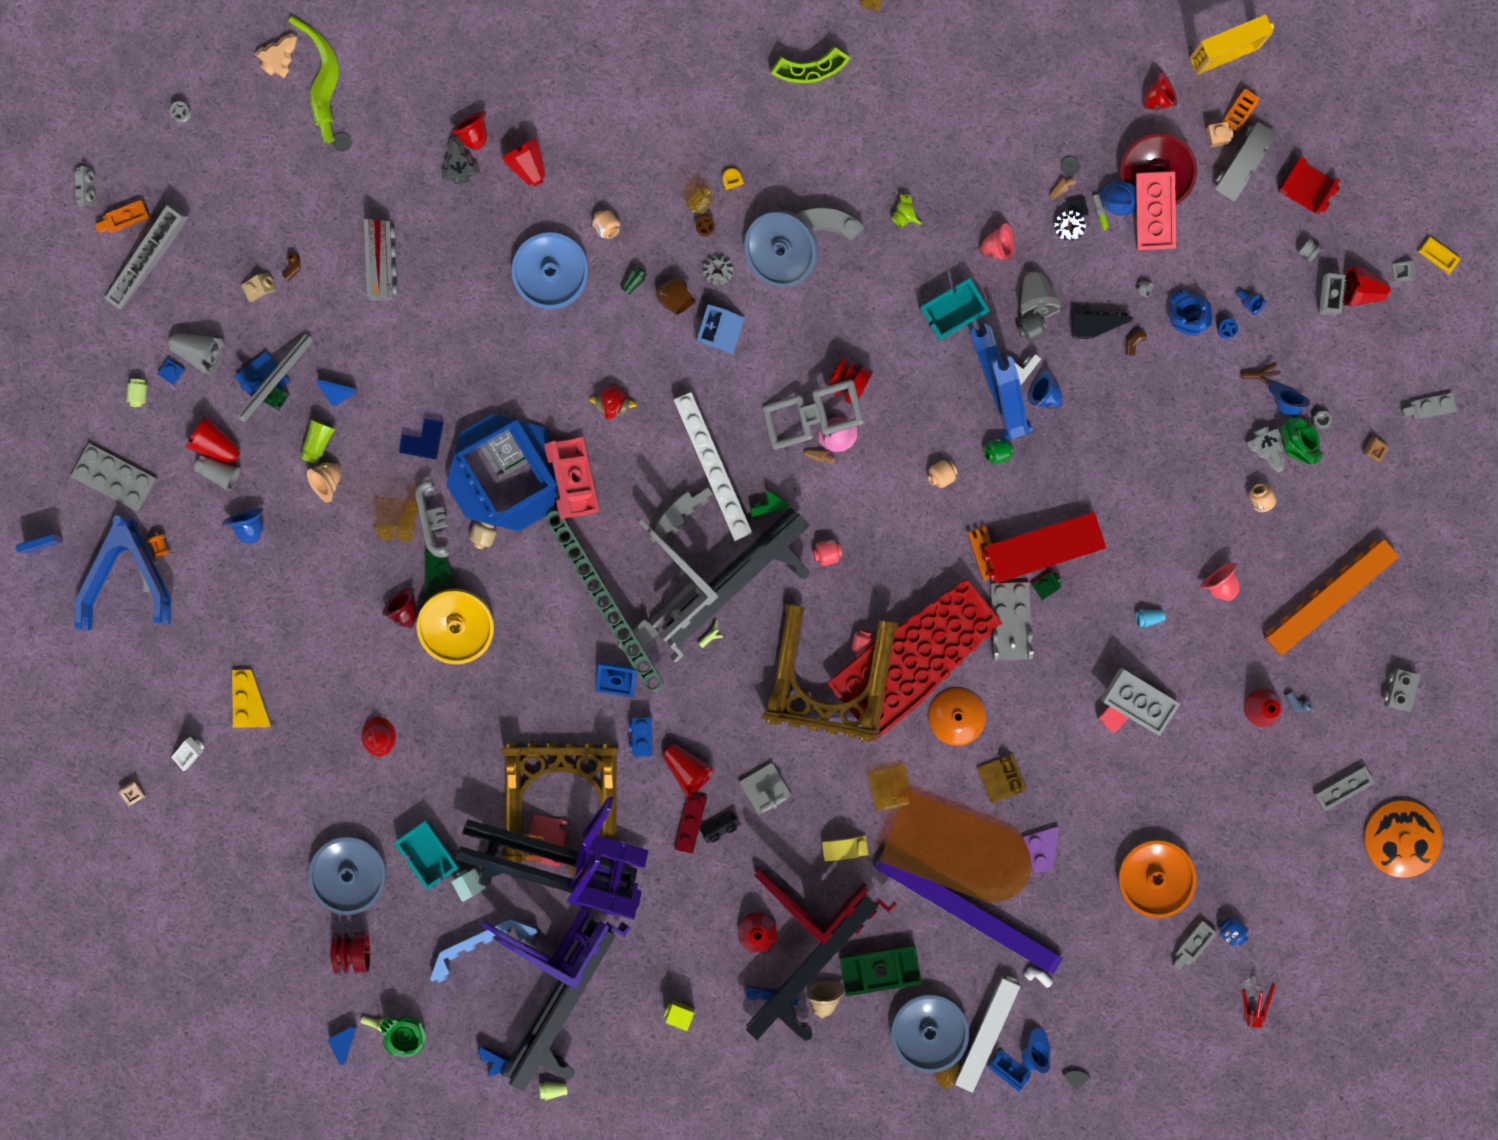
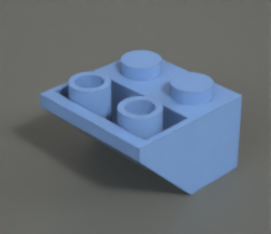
[696,304,745,354]

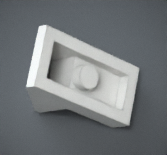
[1014,354,1041,385]

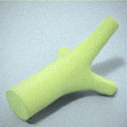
[698,620,723,648]
[361,1016,388,1032]

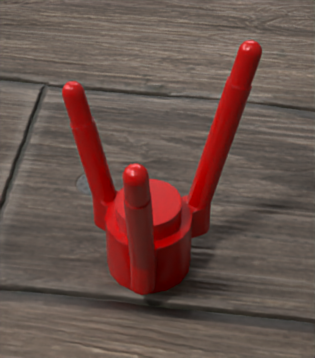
[1242,983,1275,1028]

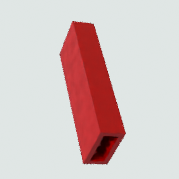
[982,512,1106,584]

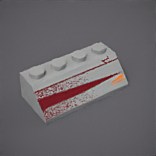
[364,219,398,301]

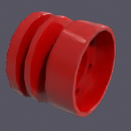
[828,356,874,405]

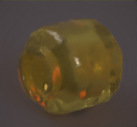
[685,186,713,215]

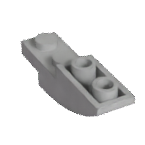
[651,488,713,543]

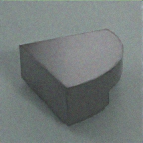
[1063,1070,1090,1090]

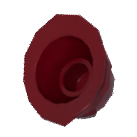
[383,588,416,628]

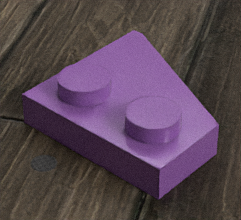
[1023,826,1059,874]

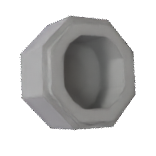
[1312,410,1332,429]

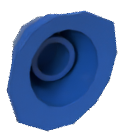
[1100,181,1136,216]
[1028,370,1063,409]
[223,508,263,544]

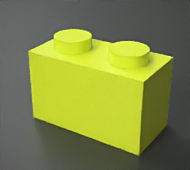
[664,1000,695,1031]

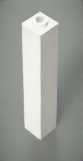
[954,976,1021,1093]

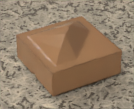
[1363,437,1389,463]
[118,780,145,806]

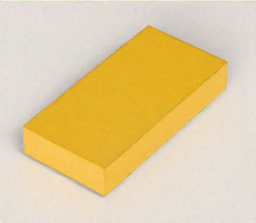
[1418,236,1461,274]

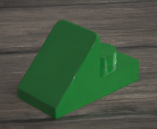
[750,490,789,517]

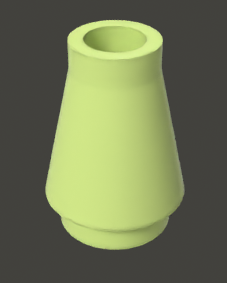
[539,1081,567,1100]

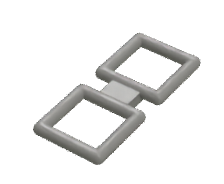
[762,380,864,450]

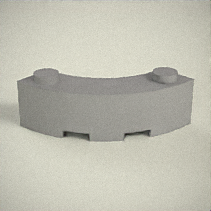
[1215,122,1277,202]
[795,208,864,243]

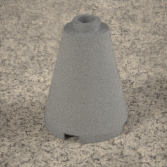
[168,333,224,375]

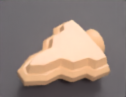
[254,33,297,78]

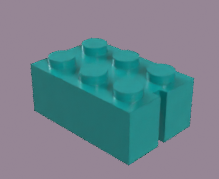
[919,278,990,343]
[394,820,461,891]

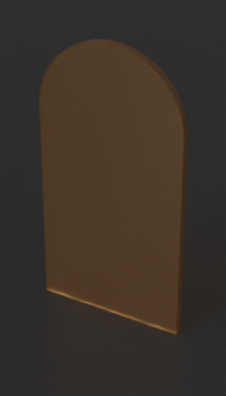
[880,790,1031,902]

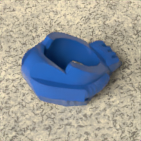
[1169,290,1212,336]

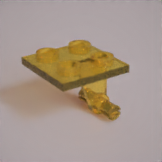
[373,501,418,542]
[867,764,914,811]

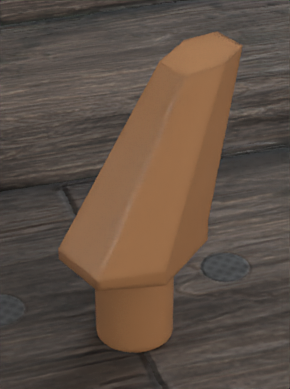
[1050,177,1076,201]
[804,449,835,465]

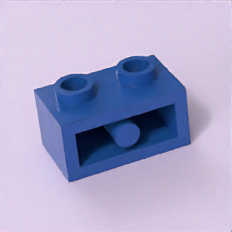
[629,717,653,757]

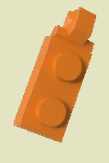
[95,200,150,233]

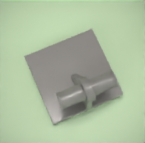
[739,763,791,815]

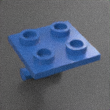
[235,352,290,405]

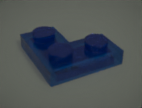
[399,419,444,460]

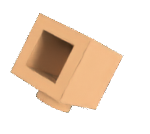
[1205,122,1233,148]

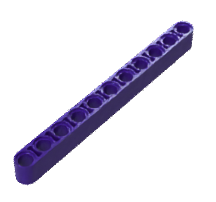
[873,850,1063,975]

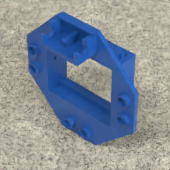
[446,414,558,532]

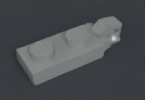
[1401,393,1457,420]
[1172,920,1217,970]

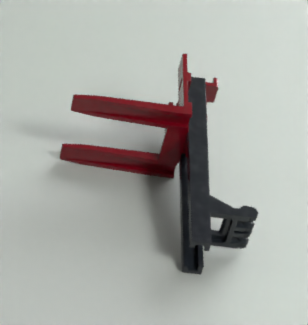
[746,867,896,1041]

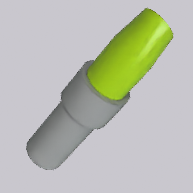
[1092,194,1109,231]

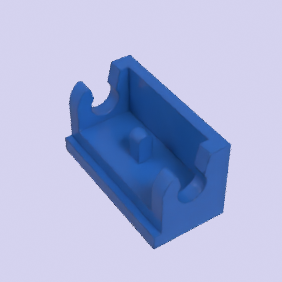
[987,1049,1031,1092]

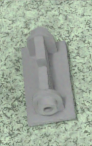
[74,166,96,207]

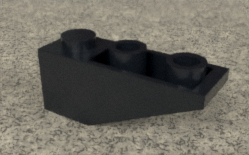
[1072,311,1133,339]

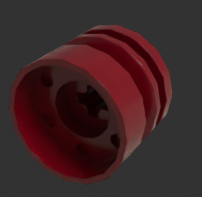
[330,932,370,974]

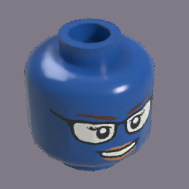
[1219,917,1248,946]

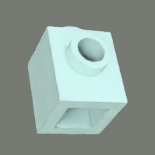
[451,869,486,902]

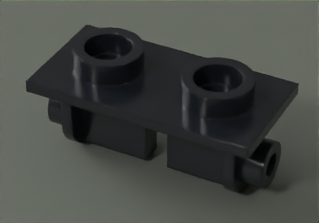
[700,811,741,844]

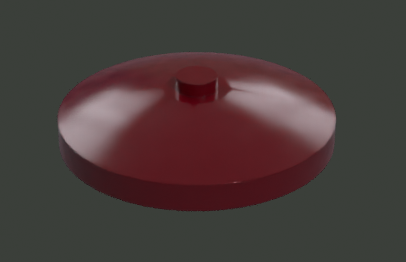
[1120,132,1197,205]

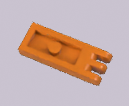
[967,525,992,580]

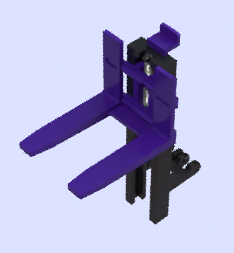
[456,796,649,920]
[478,906,630,1092]

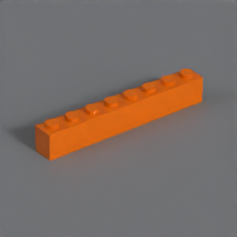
[1264,539,1399,656]

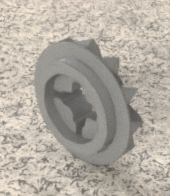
[703,255,733,285]

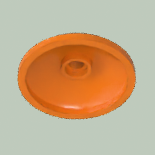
[928,688,986,746]

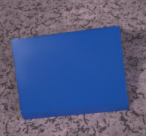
[596,662,637,697]

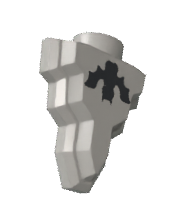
[1246,426,1284,472]

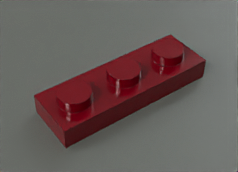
[674,794,707,854]

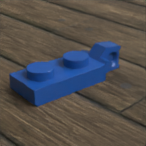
[745,985,799,1006]

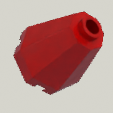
[502,138,545,187]
[1342,266,1391,307]
[738,913,777,953]

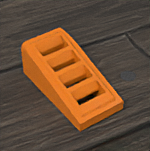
[1221,89,1260,133]

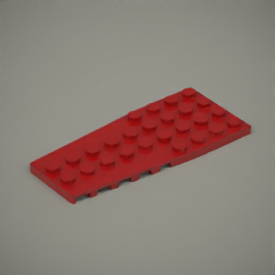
[826,579,1002,741]

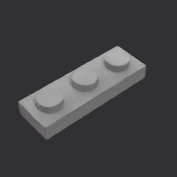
[1314,766,1375,812]

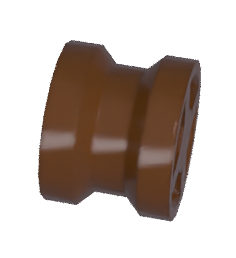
[696,216,715,237]

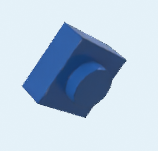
[157,359,185,385]

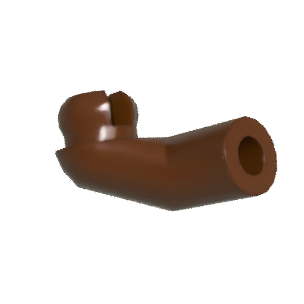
[282,252,301,282]
[1126,330,1147,356]

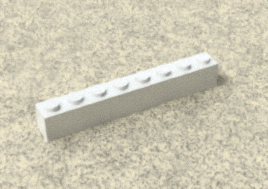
[674,392,752,541]

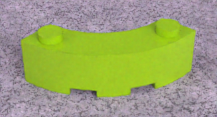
[770,45,851,83]

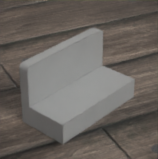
[617,619,659,655]

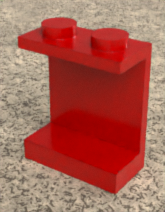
[1278,156,1340,215]

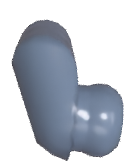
[1285,691,1313,713]

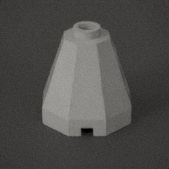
[1020,271,1060,318]

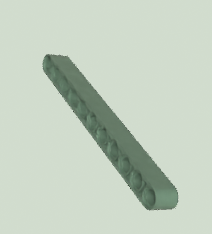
[546,511,664,692]

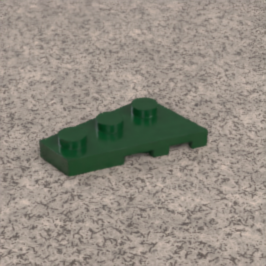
[425,552,457,602]

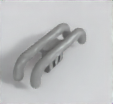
[415,481,449,558]

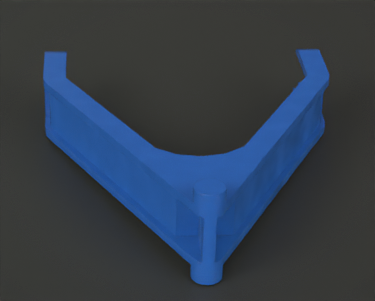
[970,321,1033,441]
[74,515,172,631]

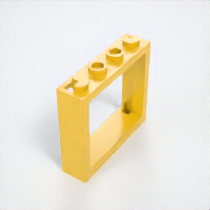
[1190,14,1274,75]

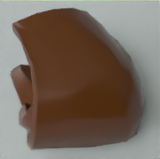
[656,276,696,315]

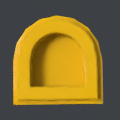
[722,168,744,190]

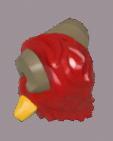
[589,383,637,420]

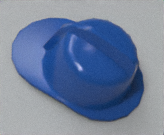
[1268,381,1310,418]
[1022,1028,1050,1074]

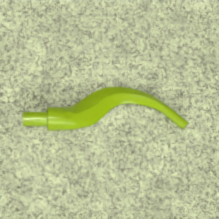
[288,16,339,143]

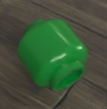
[984,438,1014,465]

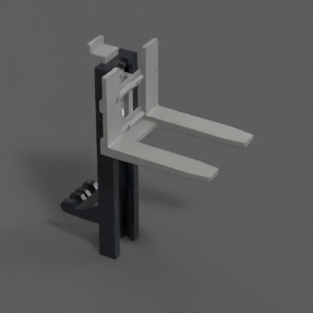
[636,507,810,662]

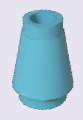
[1135,609,1165,628]

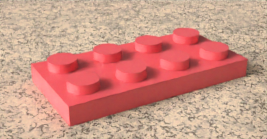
[1136,171,1176,250]

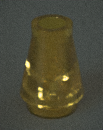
[935,1063,961,1090]

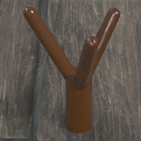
[1242,363,1280,385]

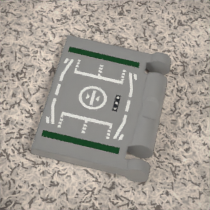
[481,432,528,480]

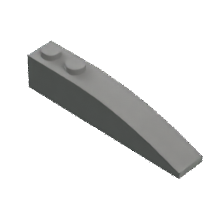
[105,205,189,310]

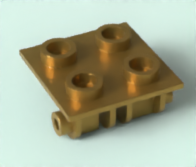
[977,754,1027,804]

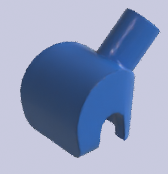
[1237,290,1267,315]

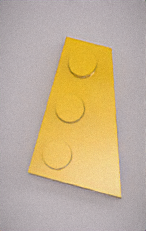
[232,670,272,728]

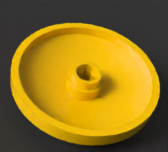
[417,589,494,664]

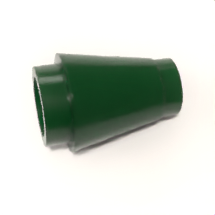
[621,265,647,295]

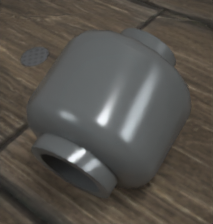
[1017,314,1047,341]

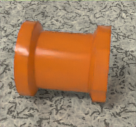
[148,534,171,558]

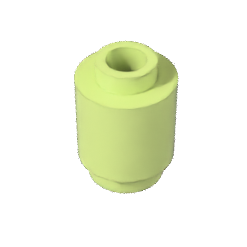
[126,379,147,407]

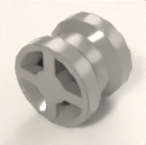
[170,101,191,123]
[1298,238,1322,262]

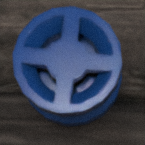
[1217,319,1238,339]

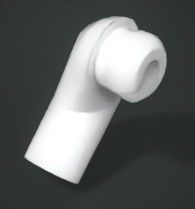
[1024,967,1053,988]

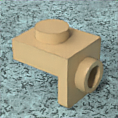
[241,273,276,302]

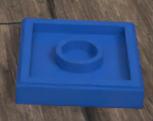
[15,534,63,554]

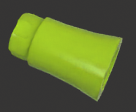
[300,419,336,464]

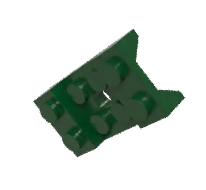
[839,944,922,997]

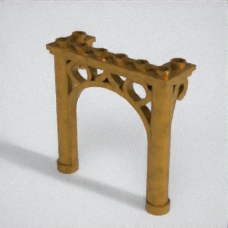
[761,604,898,742]
[501,743,619,863]

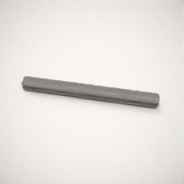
[236,334,313,422]

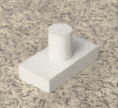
[171,737,204,771]

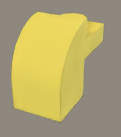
[822,836,868,861]

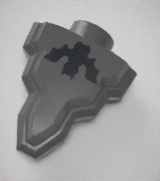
[441,137,480,184]

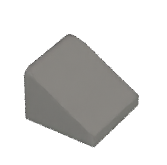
[1392,261,1416,282]

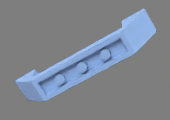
[430,918,538,983]

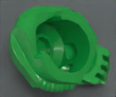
[1281,417,1323,465]
[380,1016,426,1057]

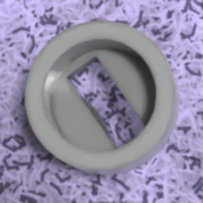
[1137,281,1153,298]

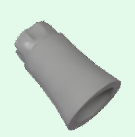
[194,454,241,492]

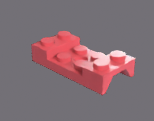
[544,437,600,519]

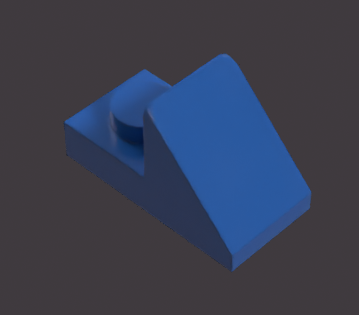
[477,1045,508,1077]

